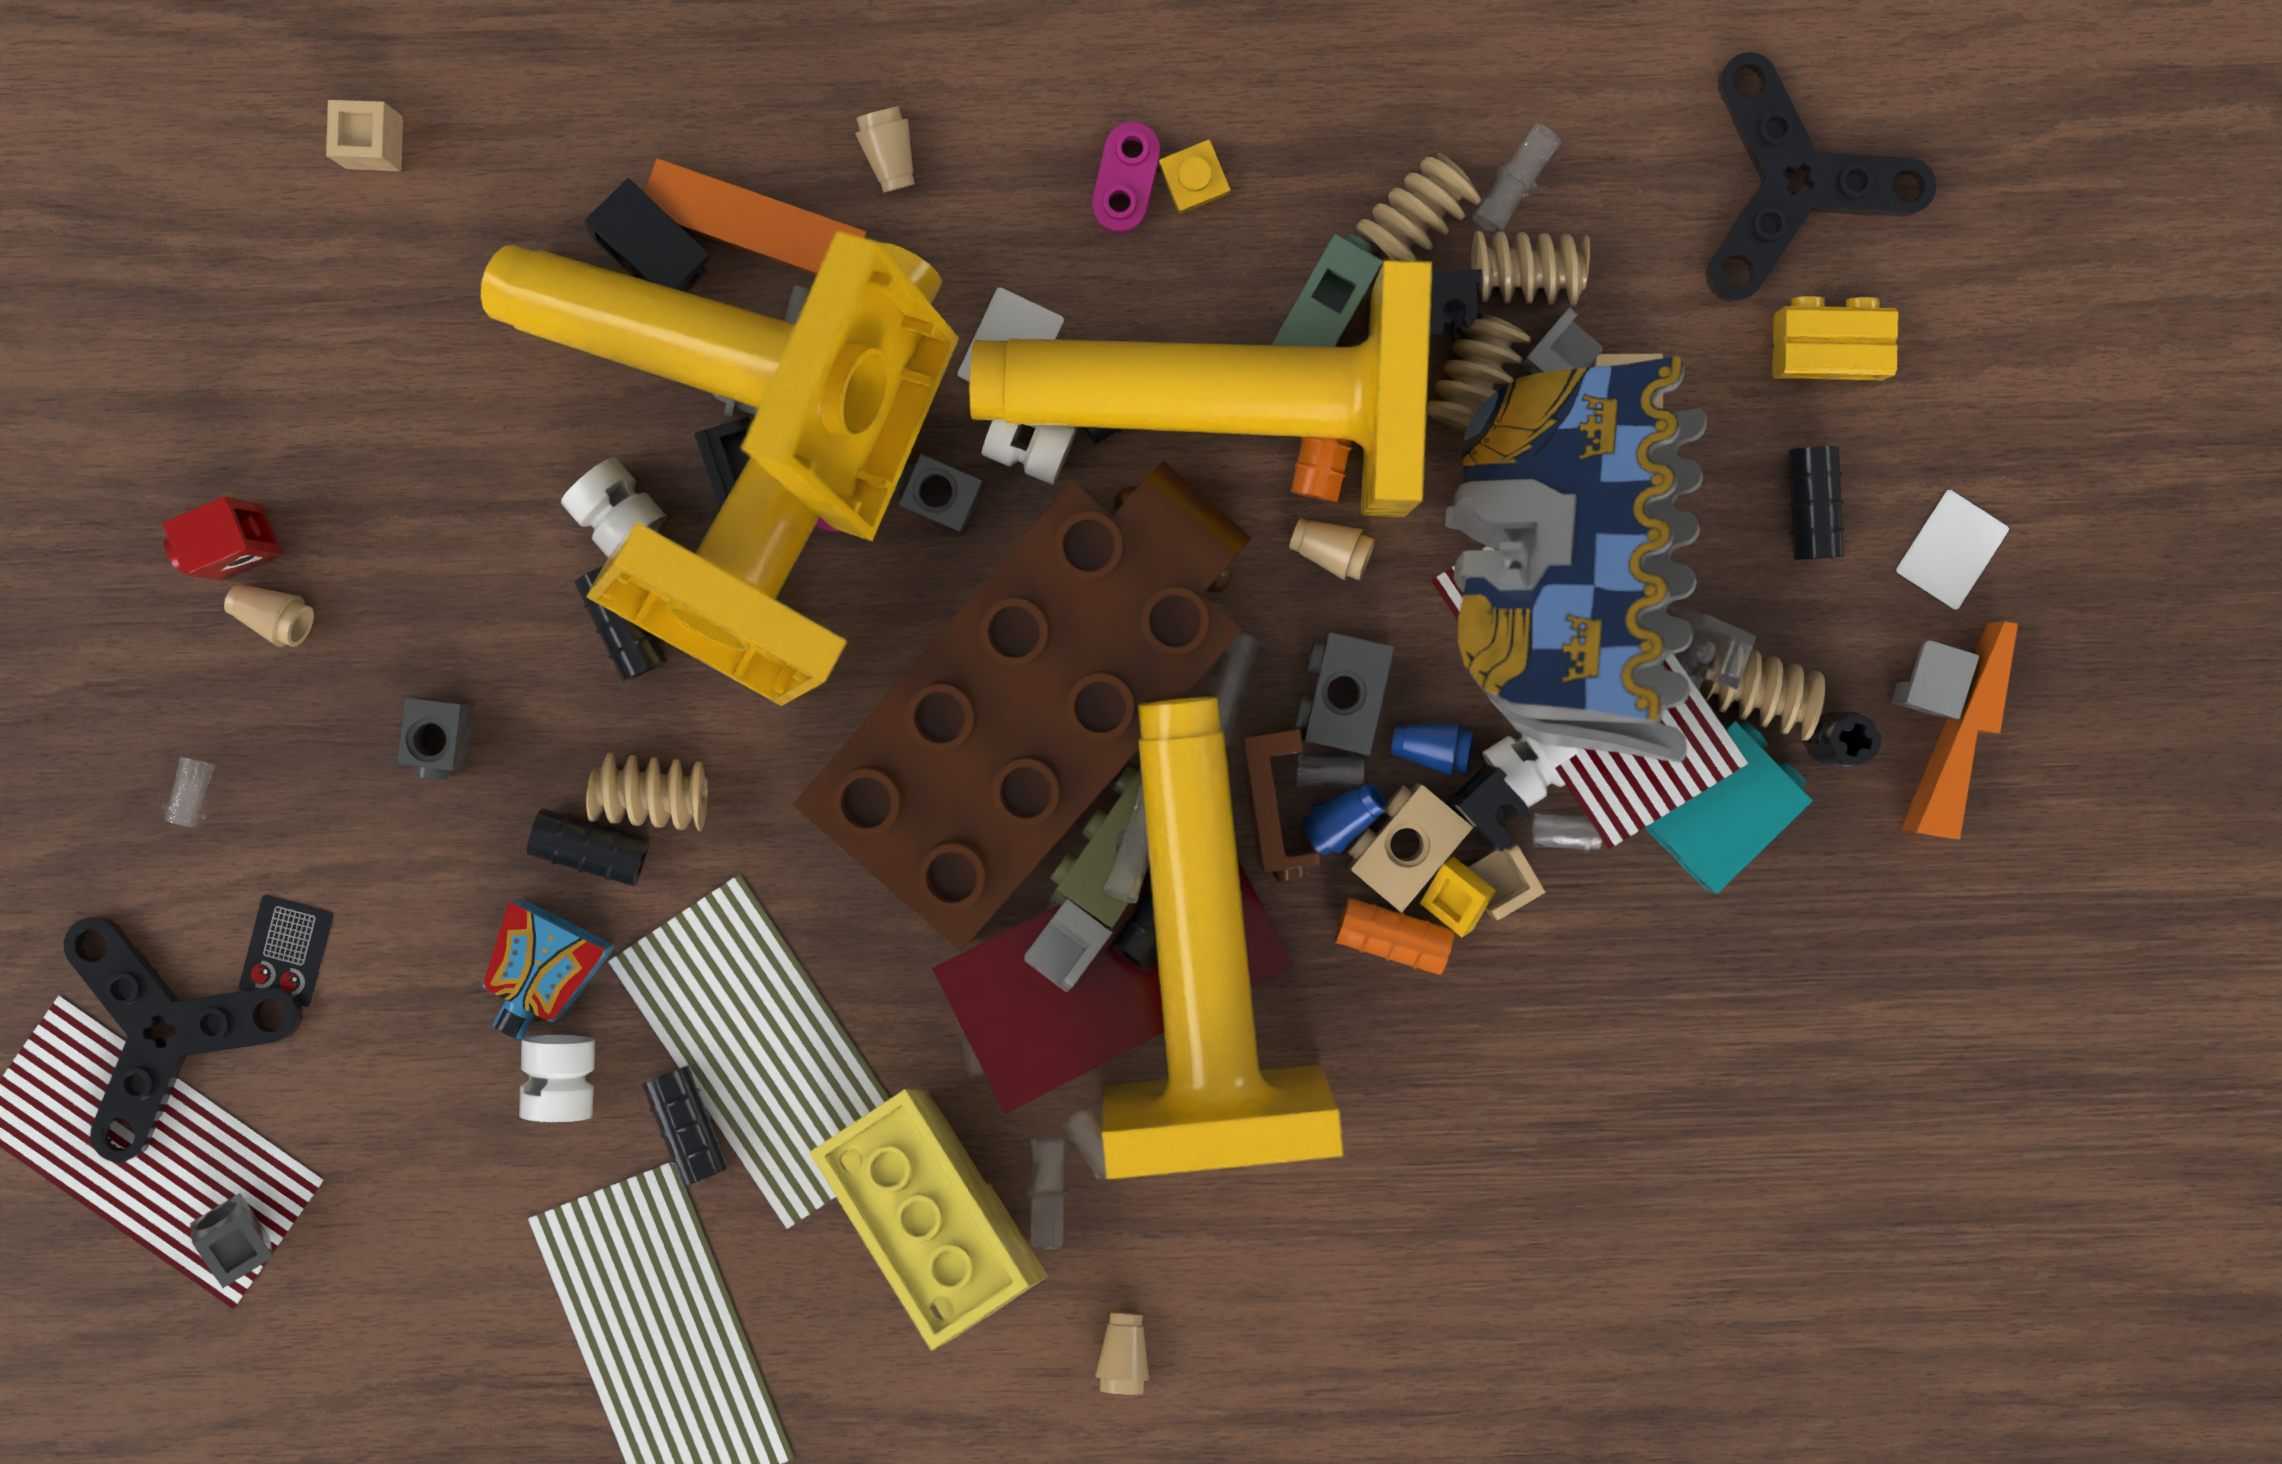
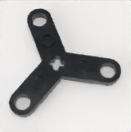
[1706,52,1936,302]
[64,917,303,1162]

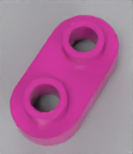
[1092,122,1160,235]

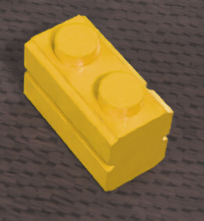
[1772,296,1898,380]

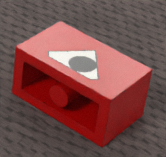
[162,496,283,581]

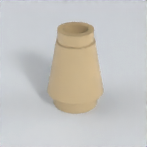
[855,106,915,193]
[1289,518,1375,581]
[224,583,314,647]
[1095,1312,1150,1395]

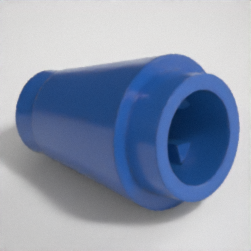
[1391,722,1474,776]
[1302,783,1387,855]

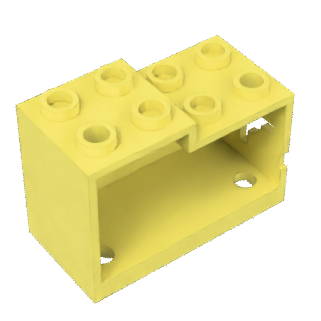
[809,1089,1048,1351]

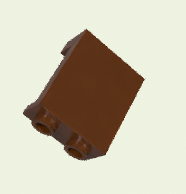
[1239,728,1321,881]

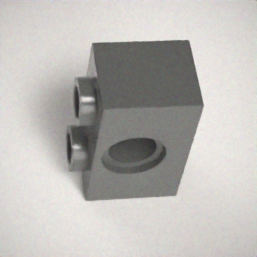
[1295,632,1395,755]

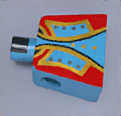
[483,898,615,1039]

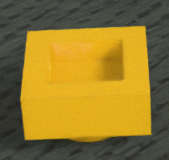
[1158,139,1231,215]
[1420,857,1496,938]

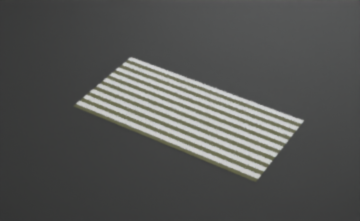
[608,874,890,1229]
[528,1162,795,1464]

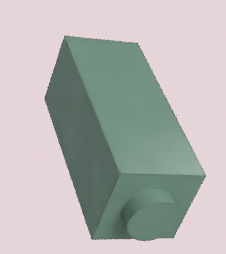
[1272,234,1383,347]

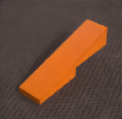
[644,158,867,277]
[1901,621,2018,840]

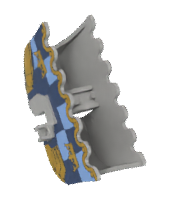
[1445,356,1707,762]

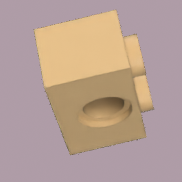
[1346,783,1473,913]

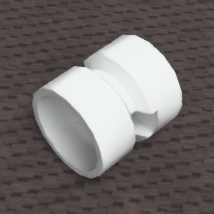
[981,420,1079,485]
[561,457,668,557]
[1482,734,1579,808]
[519,1034,595,1122]

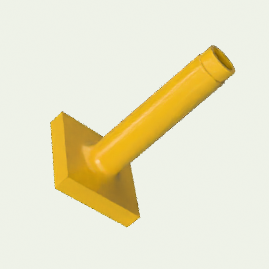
[481,231,959,541]
[586,242,942,706]
[970,261,1432,517]
[1102,697,1343,1179]

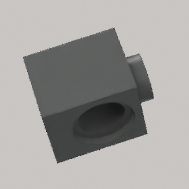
[895,454,985,535]
[397,697,474,780]
[190,1193,274,1288]

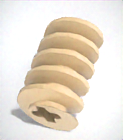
[1356,153,1481,263]
[1471,231,1590,306]
[1426,312,1532,433]
[1699,642,1825,741]
[586,753,708,831]

